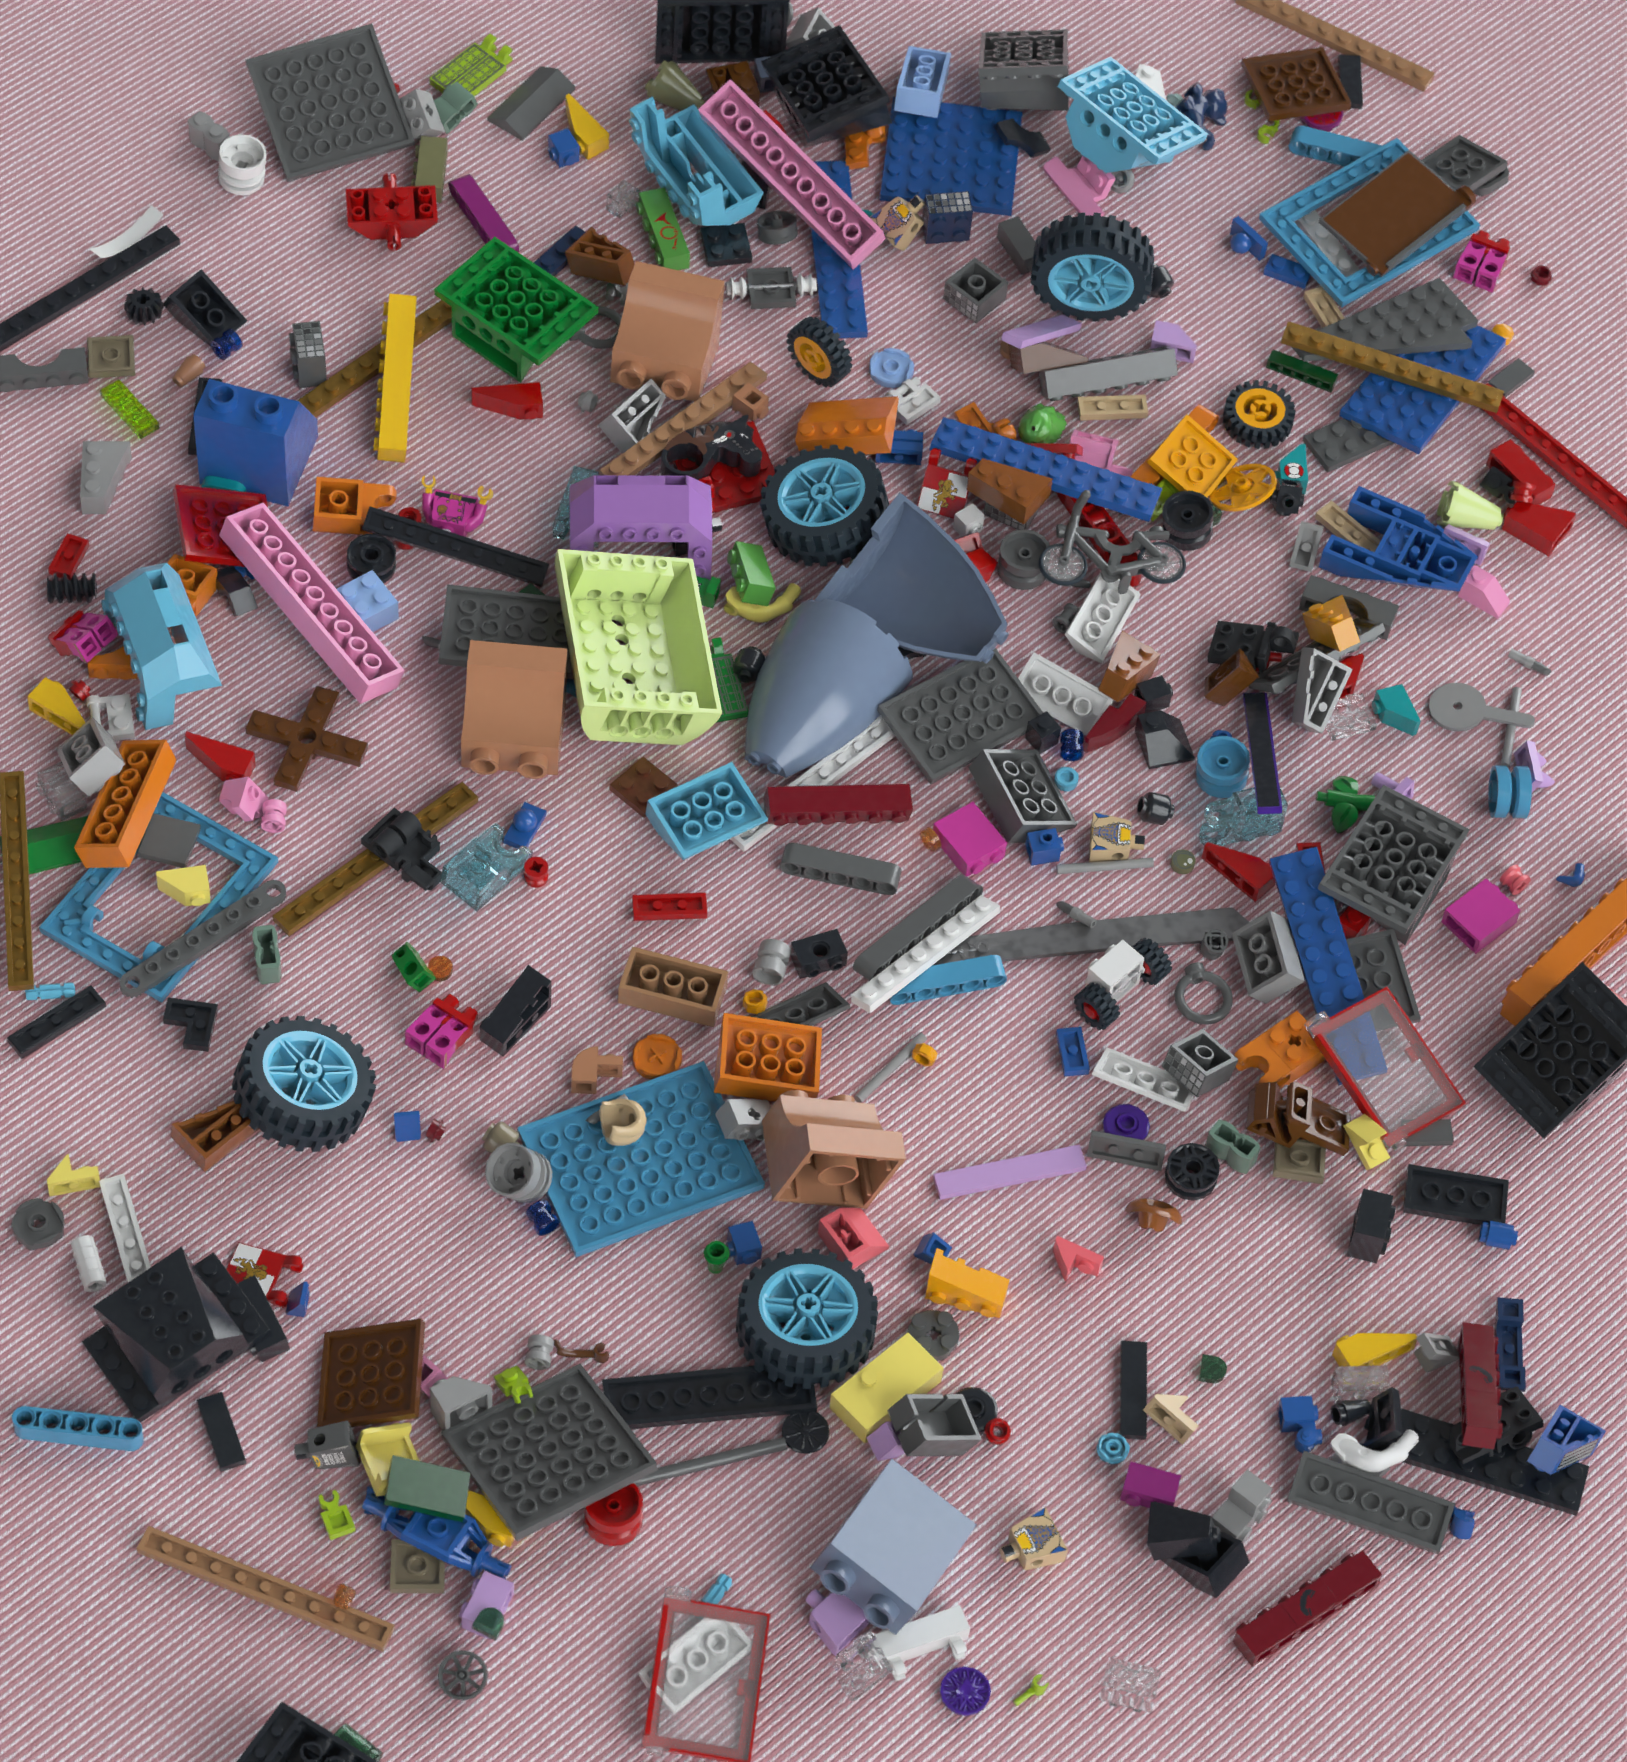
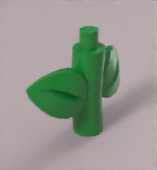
[1316,776,1375,834]

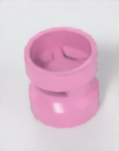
[261,799,287,833]

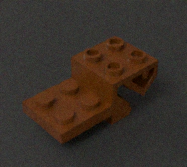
[1246,1082,1351,1156]

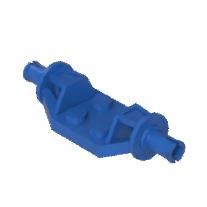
[362,1494,511,1579]

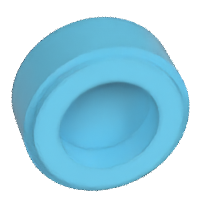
[1054,767,1079,791]

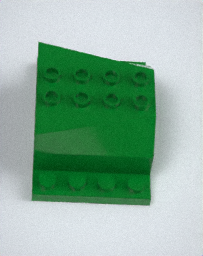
[434,237,599,383]

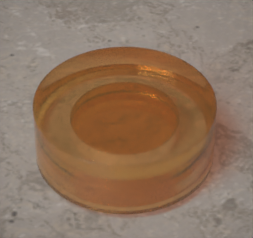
[920,827,941,852]
[428,956,453,982]

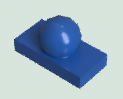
[1230,216,1268,261]
[503,802,547,852]

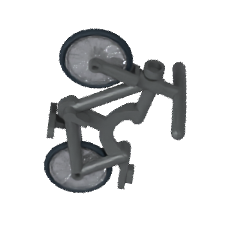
[1039,490,1186,594]

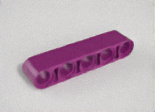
[448,174,520,253]

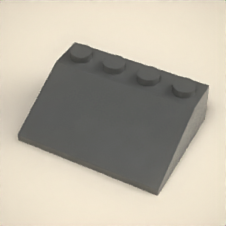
[968,749,1078,843]

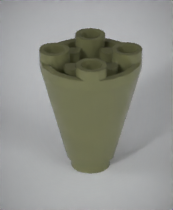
[644,60,705,111]

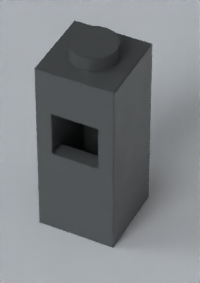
[997,216,1035,275]

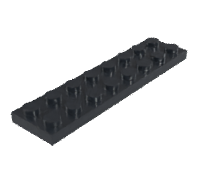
[602,1366,817,1429]
[1374,1408,1590,1516]

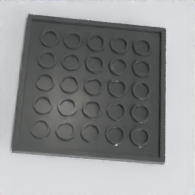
[245,24,415,182]
[441,1364,658,1541]

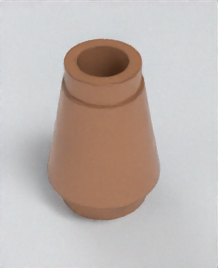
[172,354,206,388]

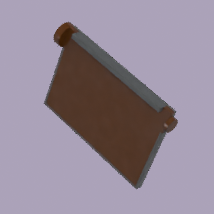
[1319,150,1476,277]

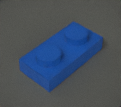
[1263,254,1311,290]
[1056,1027,1090,1077]

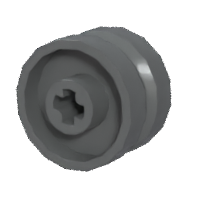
[997,529,1051,590]

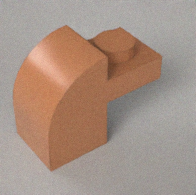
[571,1047,623,1094]

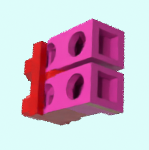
[1453,230,1511,293]
[47,610,119,663]
[405,994,478,1069]

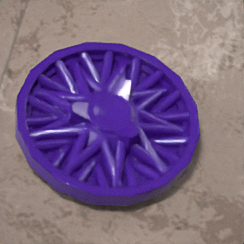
[1103,1104,1150,1140]
[940,1666,991,1716]

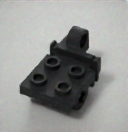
[1207,621,1299,674]
[361,808,442,891]
[1450,1386,1544,1464]

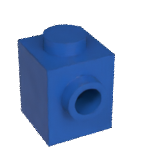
[548,128,580,168]
[1025,828,1064,866]
[726,1220,762,1265]

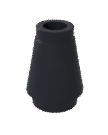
[1331,1399,1371,1426]

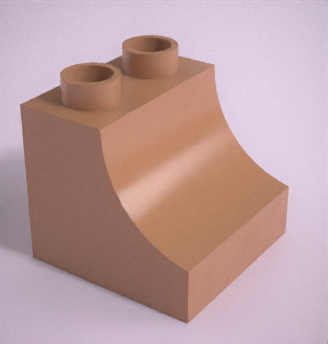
[610,261,725,402]
[461,640,567,779]
[762,1090,906,1209]

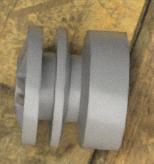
[485,1143,553,1203]

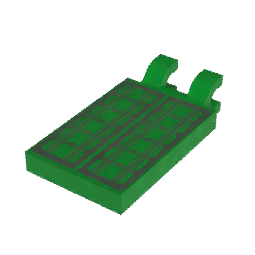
[711,637,748,723]

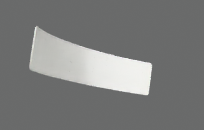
[89,205,163,258]

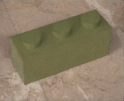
[411,136,448,203]

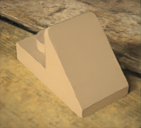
[1143,1394,1199,1445]

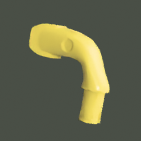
[724,583,801,623]

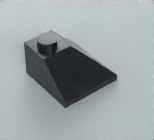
[1135,710,1195,769]

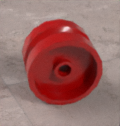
[584,1483,643,1546]

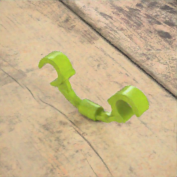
[1244,89,1280,144]

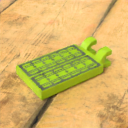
[429,33,513,96]

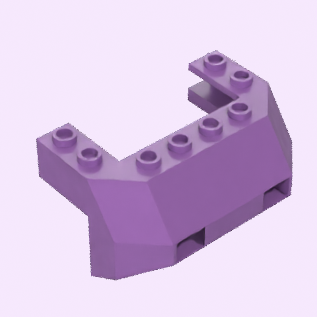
[569,475,712,580]

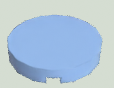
[869,348,914,388]

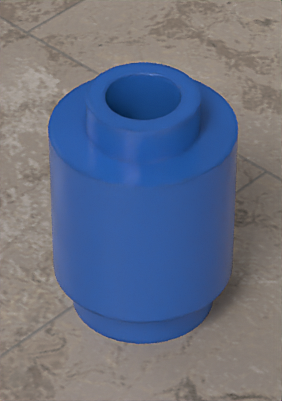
[1479,1220,1518,1250]

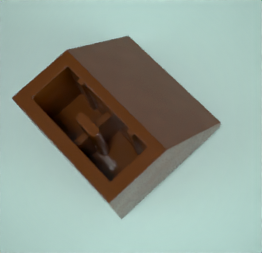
[705,61,760,107]

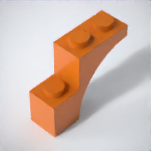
[88,646,138,680]

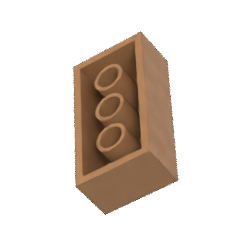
[618,946,728,1027]

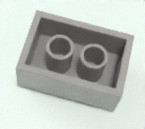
[57,717,125,796]
[1232,911,1305,1004]

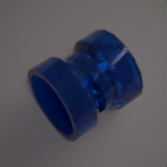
[210,329,243,360]
[1060,728,1084,762]
[526,1200,560,1236]

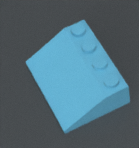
[646,762,768,860]

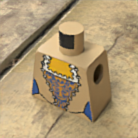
[870,195,925,251]
[1089,812,1145,862]
[999,1507,1068,1570]

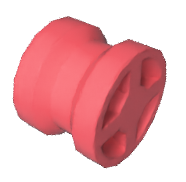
[1499,865,1531,895]

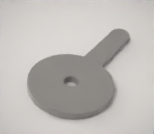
[1429,683,1535,731]

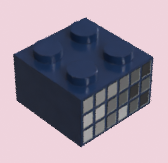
[922,191,973,244]

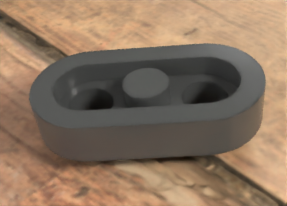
[1473,168,1509,196]

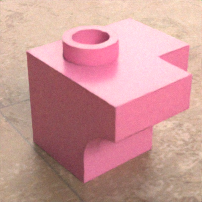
[219,777,269,822]

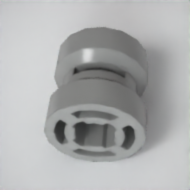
[525,1334,554,1370]

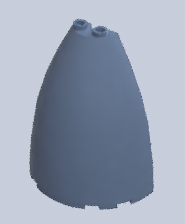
[814,492,1009,664]
[744,599,913,778]

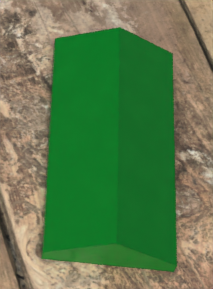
[0,815,89,875]

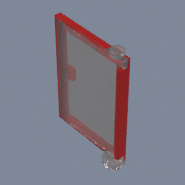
[1304,987,1466,1151]
[641,1586,771,1762]

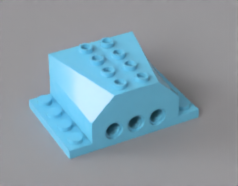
[1057,56,1208,173]

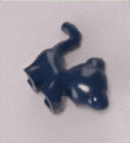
[1175,82,1228,151]

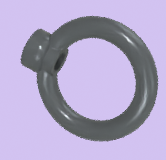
[569,306,622,349]
[1174,962,1233,1025]

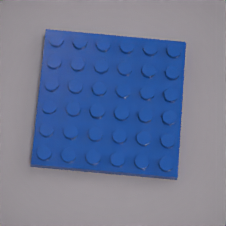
[880,96,1023,216]

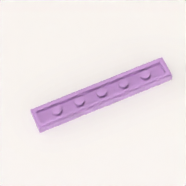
[1001,315,1082,349]
[933,1144,1087,1200]

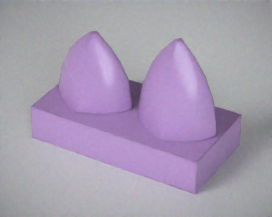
[1444,524,1490,566]
[1514,740,1555,792]

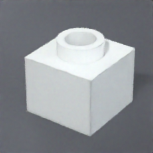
[953,503,985,537]

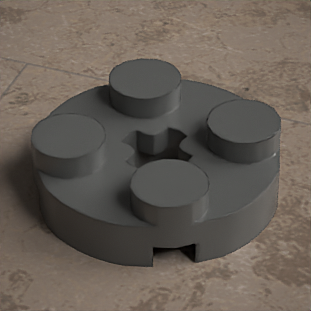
[12,1198,65,1251]
[907,1310,960,1361]

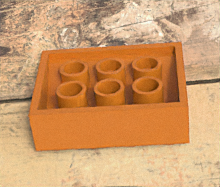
[795,396,899,455]
[714,1013,822,1102]

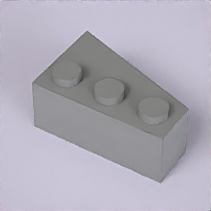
[598,378,666,454]
[80,441,132,514]
[1291,647,1353,734]

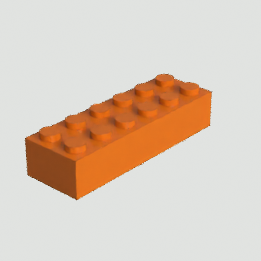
[74,739,177,868]

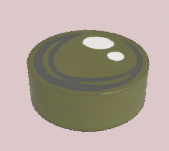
[1170,849,1196,874]

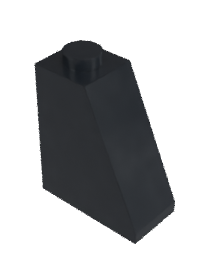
[1147,1501,1221,1561]

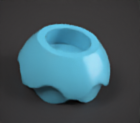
[1096,1433,1130,1464]

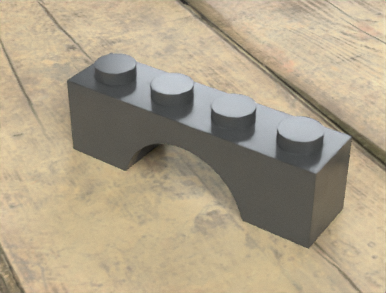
[0,347,89,392]
[1299,575,1399,640]

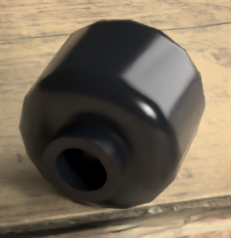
[1149,264,1174,299]
[732,646,765,683]
[1137,792,1175,825]

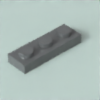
[1087,1130,1166,1171]

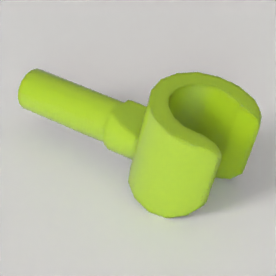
[1013,1674,1049,1706]

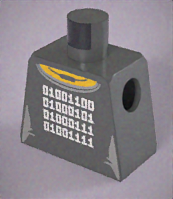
[294,1421,360,1469]

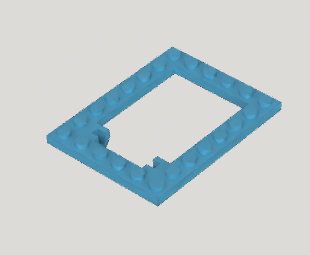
[1259,138,1480,308]
[39,792,278,1003]

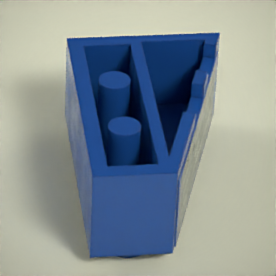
[1527,1405,1606,1475]

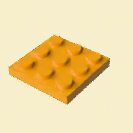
[1147,414,1238,498]

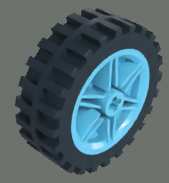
[1031,212,1155,322]
[760,445,889,567]
[232,1016,376,1152]
[736,1248,878,1389]

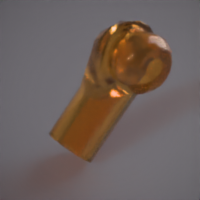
[333,1583,356,1610]

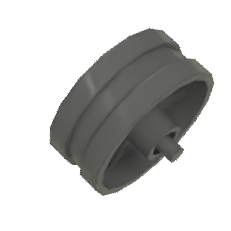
[757,210,798,245]
[438,1650,489,1700]

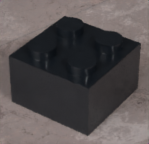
[1347,1188,1396,1263]

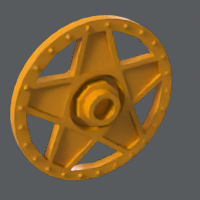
[1209,464,1277,512]

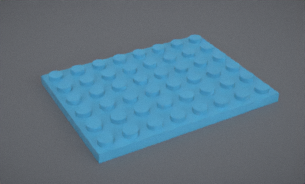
[517,1061,765,1257]

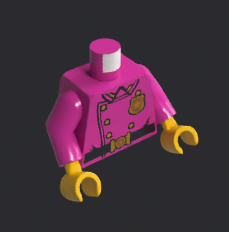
[422,475,493,537]

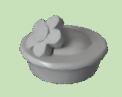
[1111,169,1135,193]

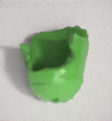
[1018,403,1067,443]

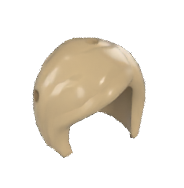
[599,1098,646,1146]

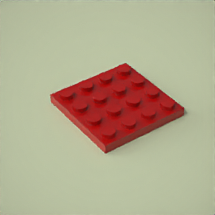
[672,421,775,513]
[173,484,268,567]

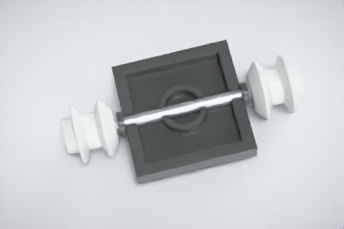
[726,267,817,309]

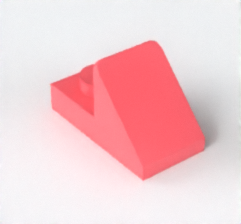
[1053,1236,1104,1281]

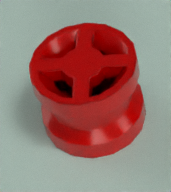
[1510,481,1536,503]
[524,857,549,888]

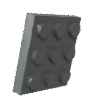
[1421,135,1507,191]

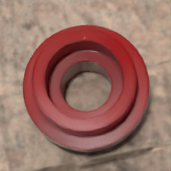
[69,680,91,702]
[984,1418,1011,1445]

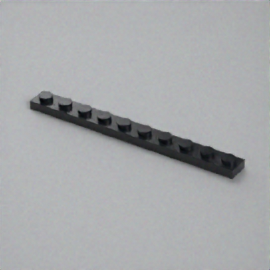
[0,225,180,352]

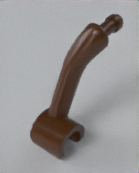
[554,1339,609,1363]

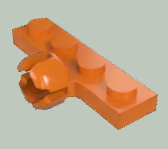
[845,126,886,170]
[954,402,1017,440]

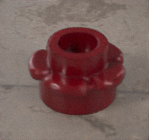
[1530,265,1552,286]
[425,1119,446,1142]

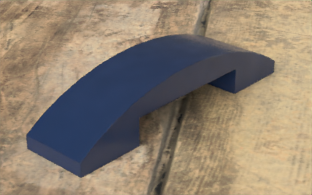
[1495,1297,1526,1392]

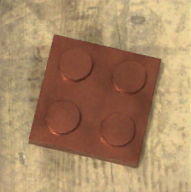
[609,756,678,818]

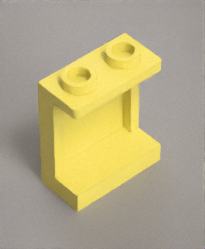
[356,1422,419,1497]

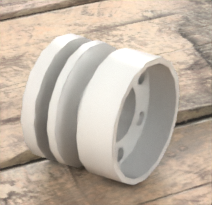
[218,134,266,195]

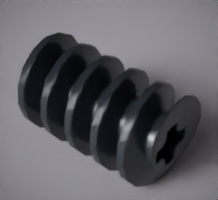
[47,573,97,603]

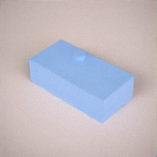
[894,46,951,118]

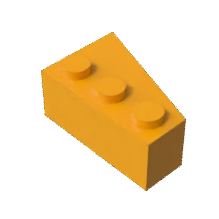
[1302,595,1360,652]
[925,1248,1010,1318]

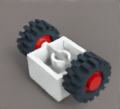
[1074,938,1172,1030]

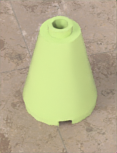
[1436,481,1504,530]

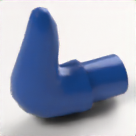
[1556,863,1585,887]

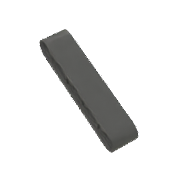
[780,843,902,895]

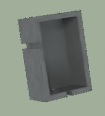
[887,1394,982,1457]

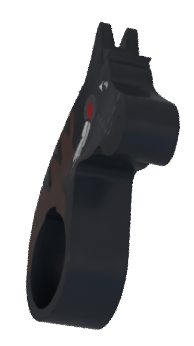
[660,415,762,480]

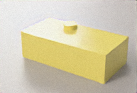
[829,1333,944,1444]

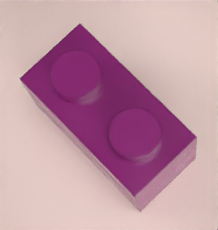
[1120,1461,1182,1508]

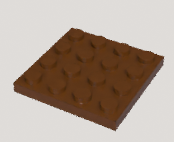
[1241,47,1351,122]
[316,1318,425,1428]

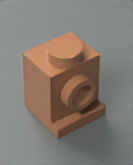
[732,382,769,421]

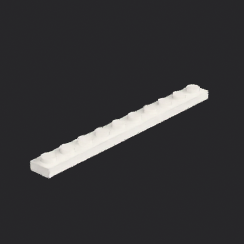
[730,715,895,852]

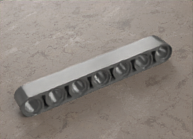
[853,874,983,981]

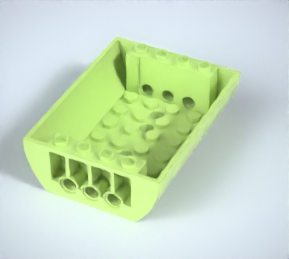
[554,549,722,745]

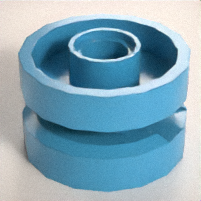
[1195,736,1250,798]
[1488,765,1532,819]

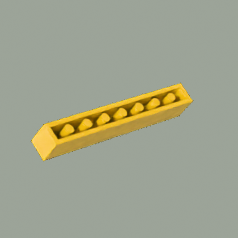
[373,293,417,463]

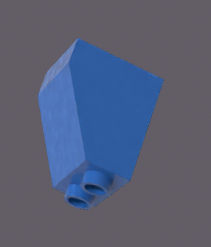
[193,379,318,507]

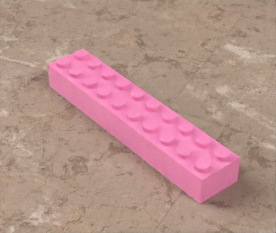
[698,79,885,269]
[219,503,405,704]

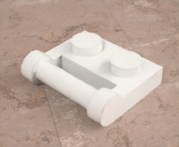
[86,694,135,741]

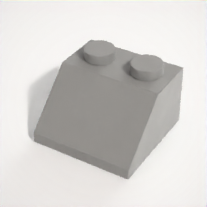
[786,8,835,48]
[430,1376,492,1431]

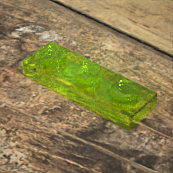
[100,379,160,439]

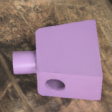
[805,1589,870,1656]

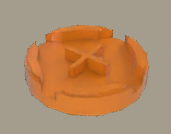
[633,1034,682,1080]

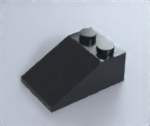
[163,269,247,349]
[1161,1531,1250,1598]

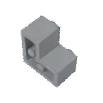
[1212,1469,1273,1542]

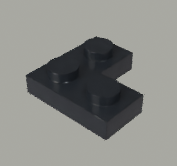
[163,997,218,1052]

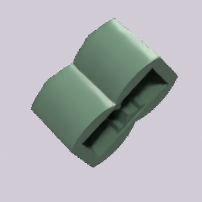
[434,82,478,134]
[252,925,282,985]
[1205,1120,1260,1174]

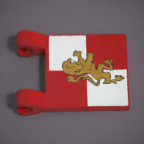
[917,448,977,519]
[226,1242,304,1308]

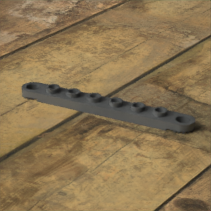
[120,880,286,998]

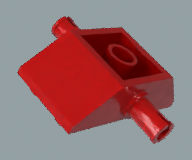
[345,173,438,251]

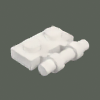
[885,377,941,425]

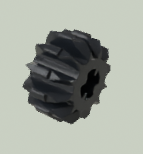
[124,287,164,326]

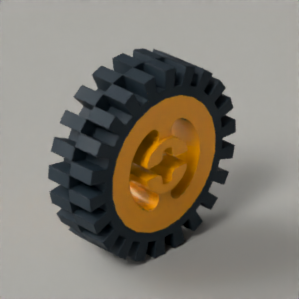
[786,317,853,387]
[1223,380,1296,449]

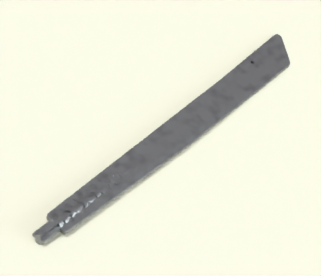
[932,908,1250,966]

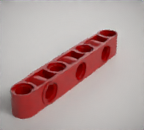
[1055,492,1142,587]

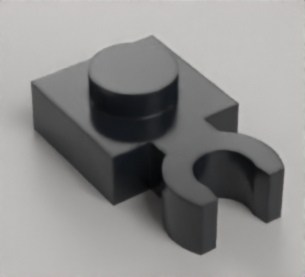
[1480,466,1516,504]

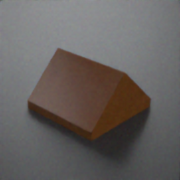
[1204,649,1259,706]

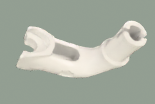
[1331,1429,1419,1473]

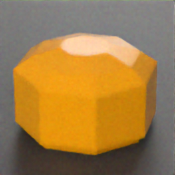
[1491,323,1514,345]
[743,989,768,1014]
[912,1043,938,1067]

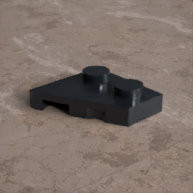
[1359,1387,1403,1450]

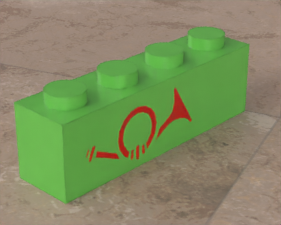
[636,187,690,270]

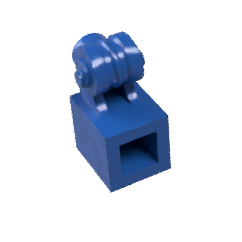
[1277,1396,1323,1453]

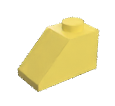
[156,865,211,906]

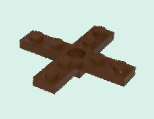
[245,686,368,792]

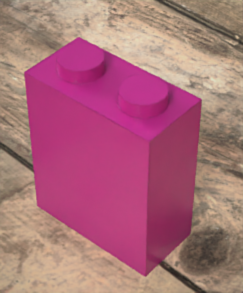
[932,802,1007,877]
[1441,878,1521,954]

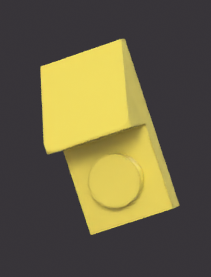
[1343,1114,1390,1170]
[47,1154,100,1197]

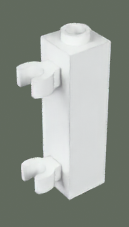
[866,1605,970,1681]

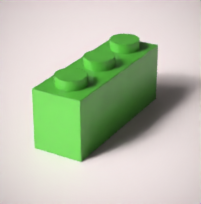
[727,541,776,606]

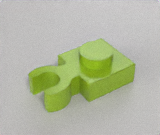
[494,1365,533,1404]
[319,1490,356,1540]

